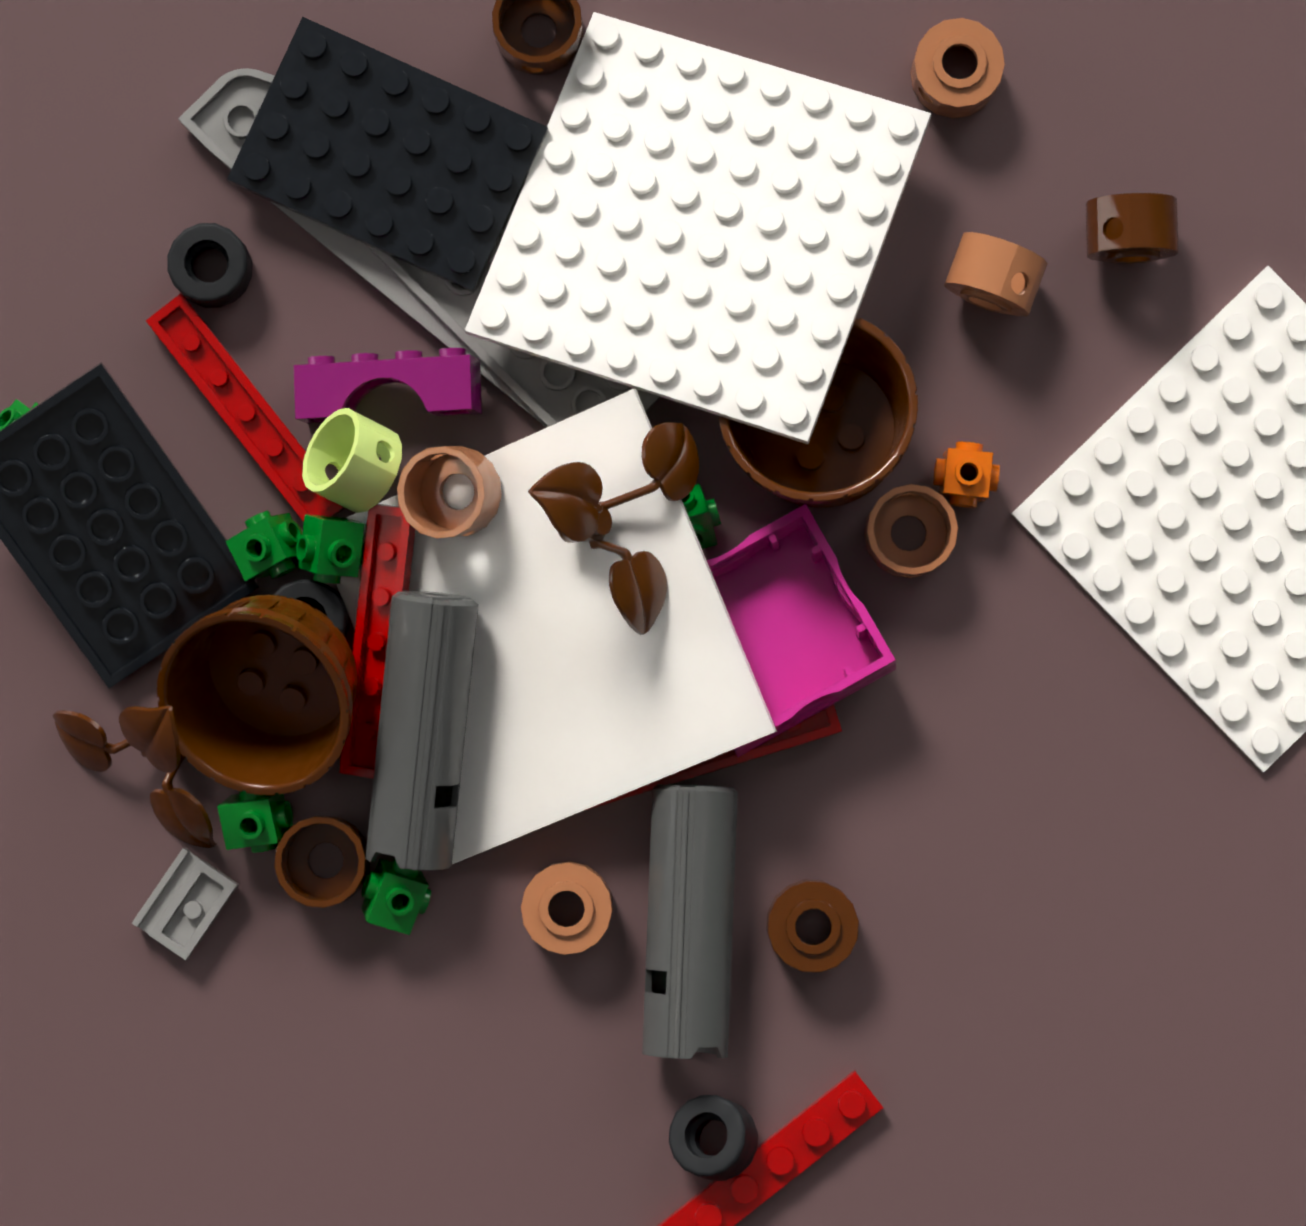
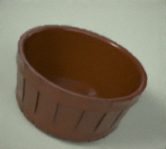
[719,318,918,508]
[157,595,358,795]

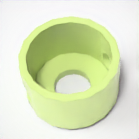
[302,408,402,513]

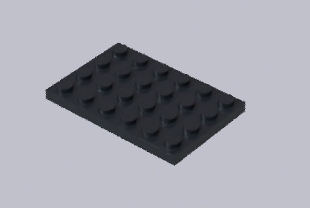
[227,17,549,293]
[0,362,259,688]

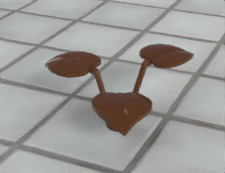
[528,422,699,635]
[53,706,217,848]

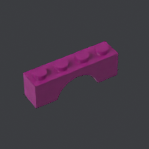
[293,348,482,424]

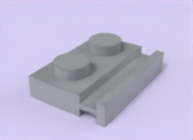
[132,848,239,960]

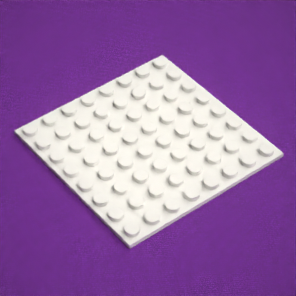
[465,12,931,444]
[1011,266,1306,772]
[336,389,777,864]

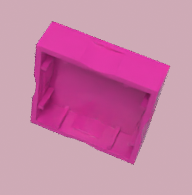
[707,504,896,757]

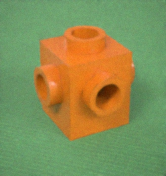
[933,441,1000,508]

